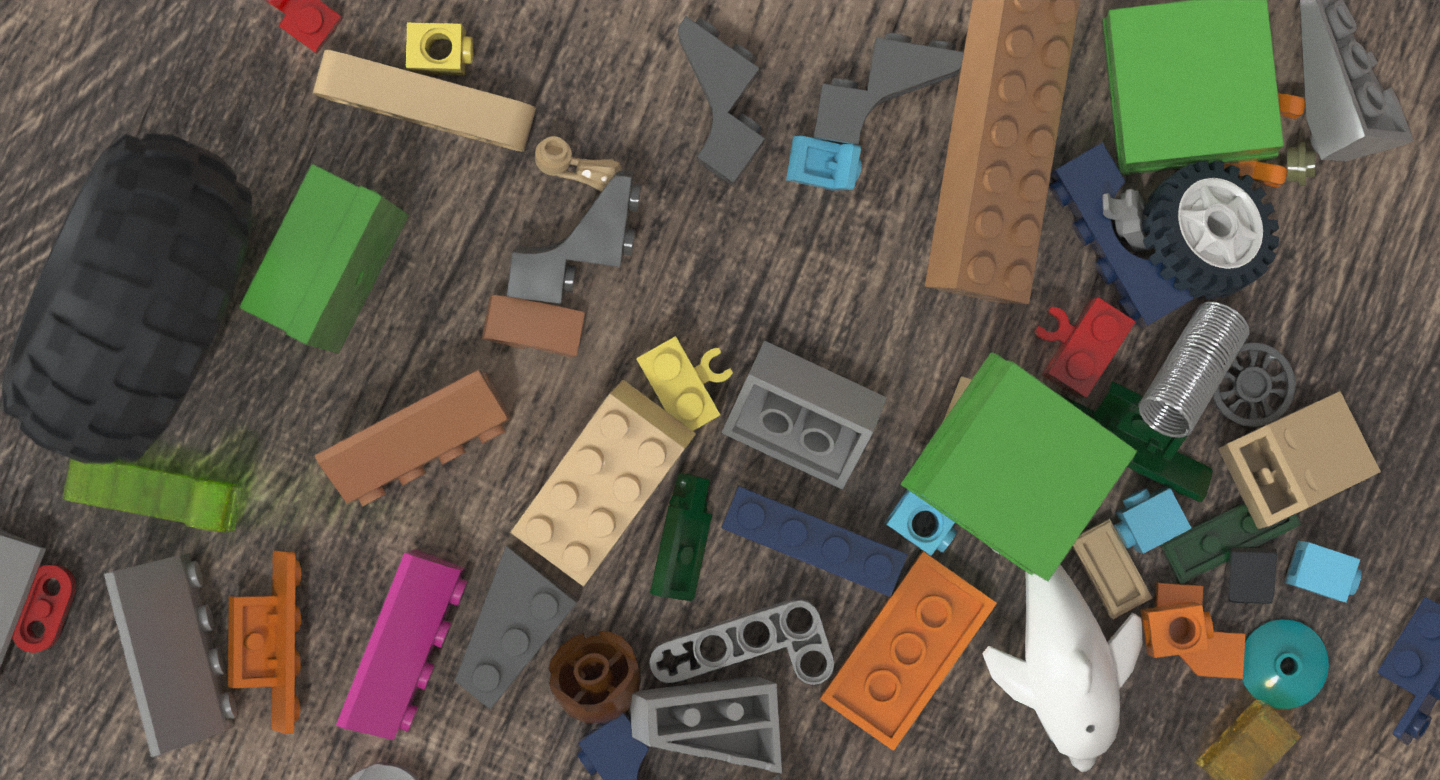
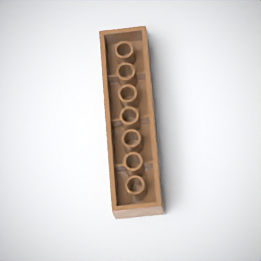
[925,0,1080,304]

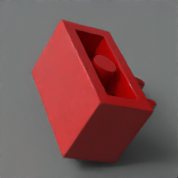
[1034,297,1136,399]

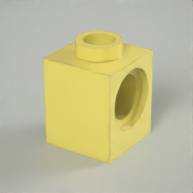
[406,22,473,76]

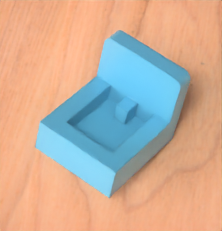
[786,135,861,191]

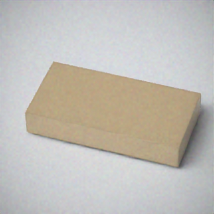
[1072,518,1152,619]

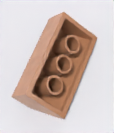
[314,370,512,507]

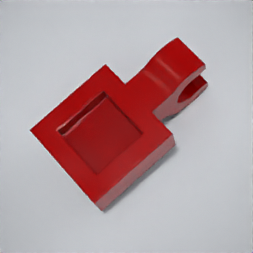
[265,0,343,54]

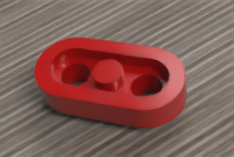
[12,564,76,653]

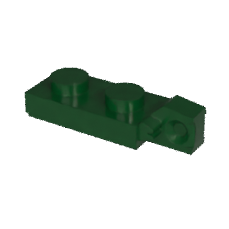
[650,473,712,601]

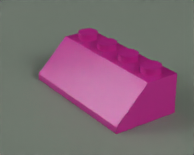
[336,549,468,740]

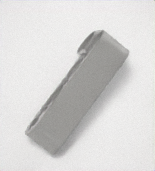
[650,598,834,685]

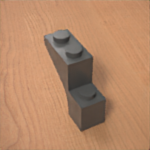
[678,16,765,187]
[813,33,964,145]
[507,170,641,304]

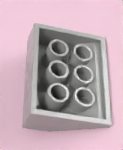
[104,553,237,757]

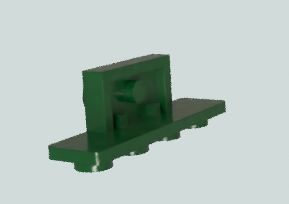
[1056,381,1213,502]

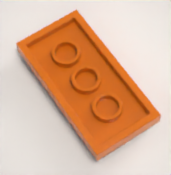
[819,551,997,751]

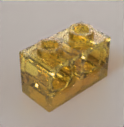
[1195,699,1301,780]

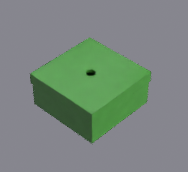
[1101,0,1284,176]
[239,164,409,354]
[900,352,1137,582]

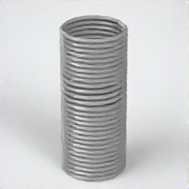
[1138,302,1249,438]

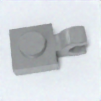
[1102,189,1152,252]

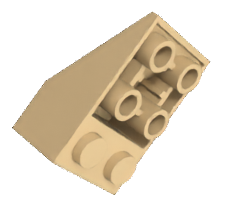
[1218,391,1381,529]

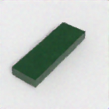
[1160,502,1301,584]

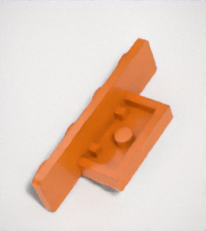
[228,550,301,734]

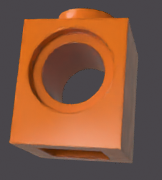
[1140,602,1214,658]

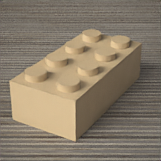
[510,380,696,587]

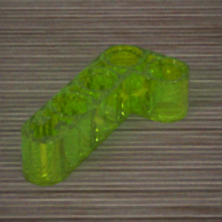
[63,459,244,533]

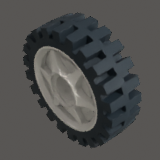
[1142,160,1279,299]

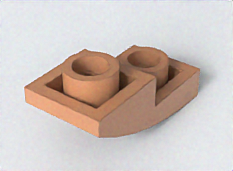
[482,295,585,358]

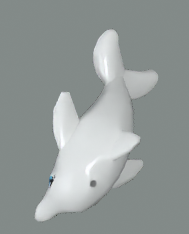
[982,547,1143,772]

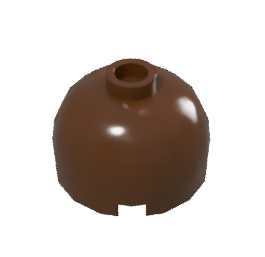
[549,631,641,724]

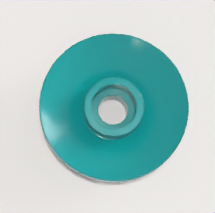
[1241,619,1329,709]

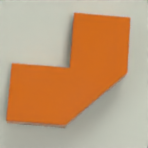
[1154,582,1246,679]

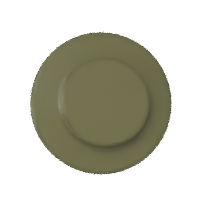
[1287,141,1315,186]

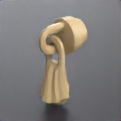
[535,136,623,192]

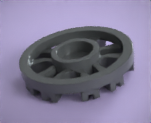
[1212,343,1295,427]

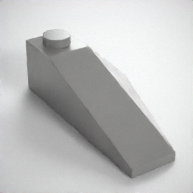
[1300,0,1414,162]

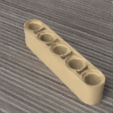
[313,50,536,152]

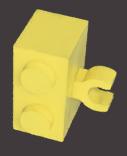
[636,336,733,431]

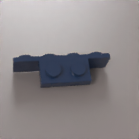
[1377,597,1440,746]

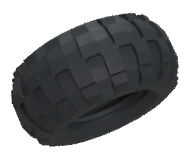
[1,133,252,464]

